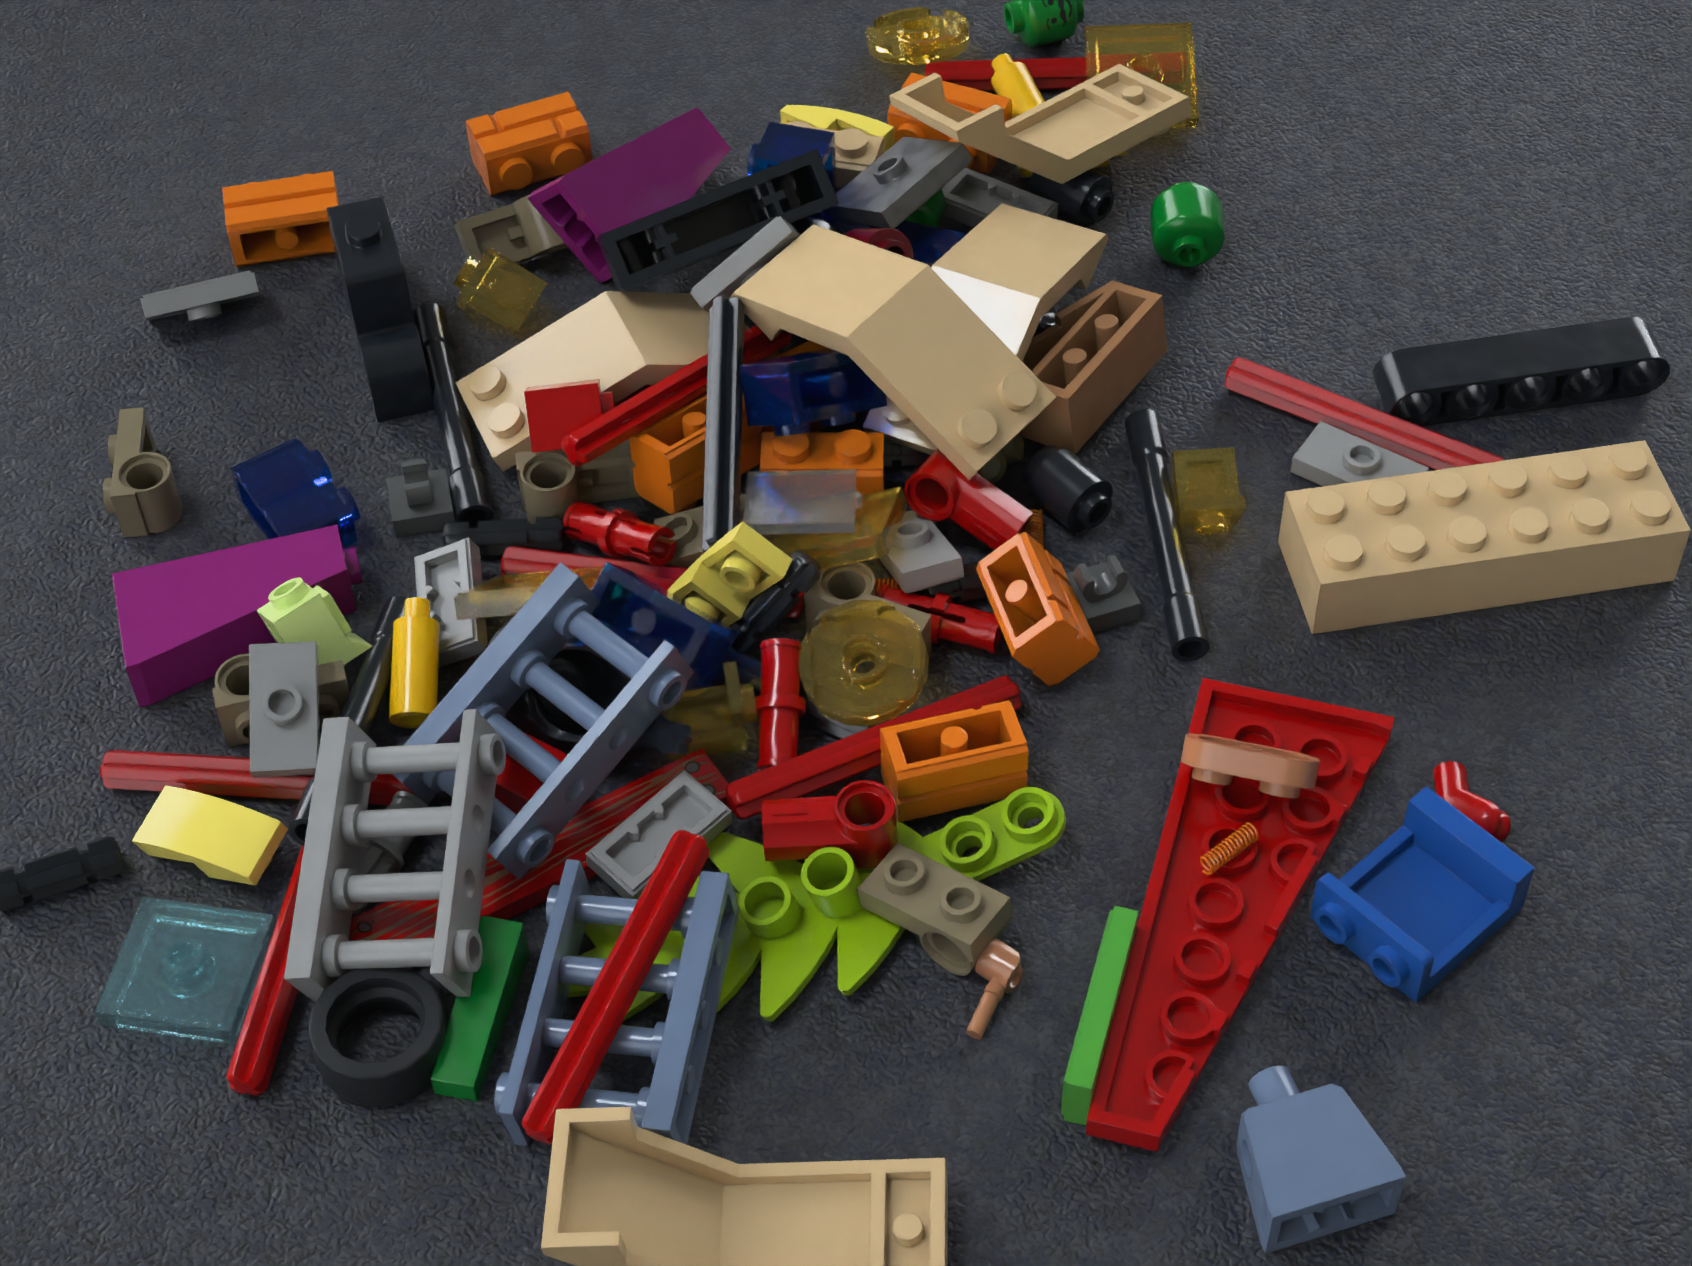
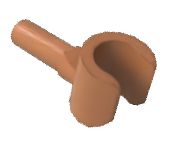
[966,939,1023,1040]

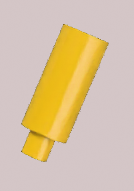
[991,53,1045,118]
[389,597,440,728]

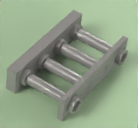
[284,709,506,1002]

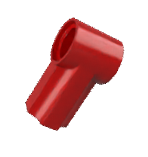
[904,448,1033,550]
[762,780,898,869]

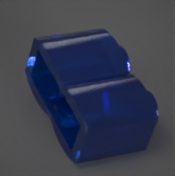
[230,438,360,548]

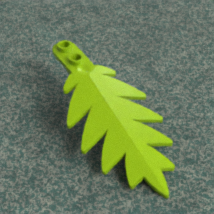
[568,787,1066,1022]

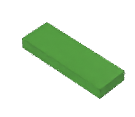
[1061,906,1139,1126]

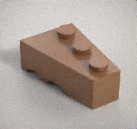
[1020,281,1168,454]

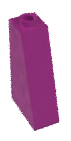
[527,107,731,284]
[112,525,363,707]

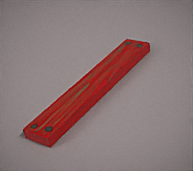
[349,748,730,969]

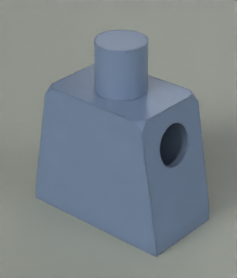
[1236,1065,1406,1254]

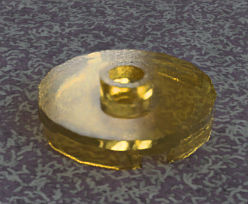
[866,7,970,65]
[799,600,929,726]

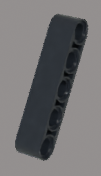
[1373,317,1670,427]

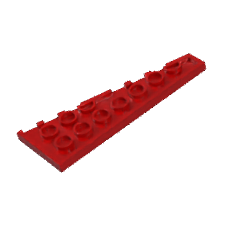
[1085,678,1394,1152]

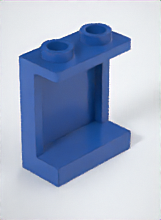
[1310,786,1535,1003]

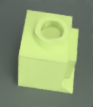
[256,577,373,665]

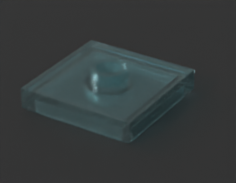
[95,896,276,1044]

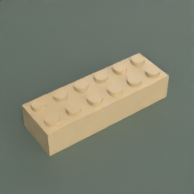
[1278,440,1691,634]

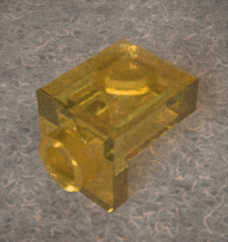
[453,247,547,334]
[1170,447,1246,535]
[662,661,757,761]

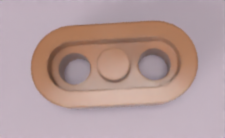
[1181,733,1320,798]

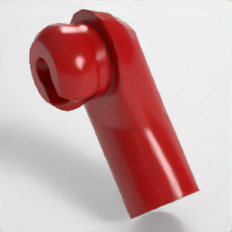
[1433,761,1511,843]

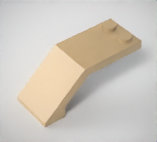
[889,64,1191,184]
[863,203,1108,455]
[730,224,1056,480]
[456,291,780,472]
[541,1107,948,1266]

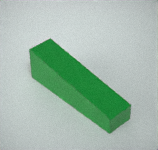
[431,916,530,1102]

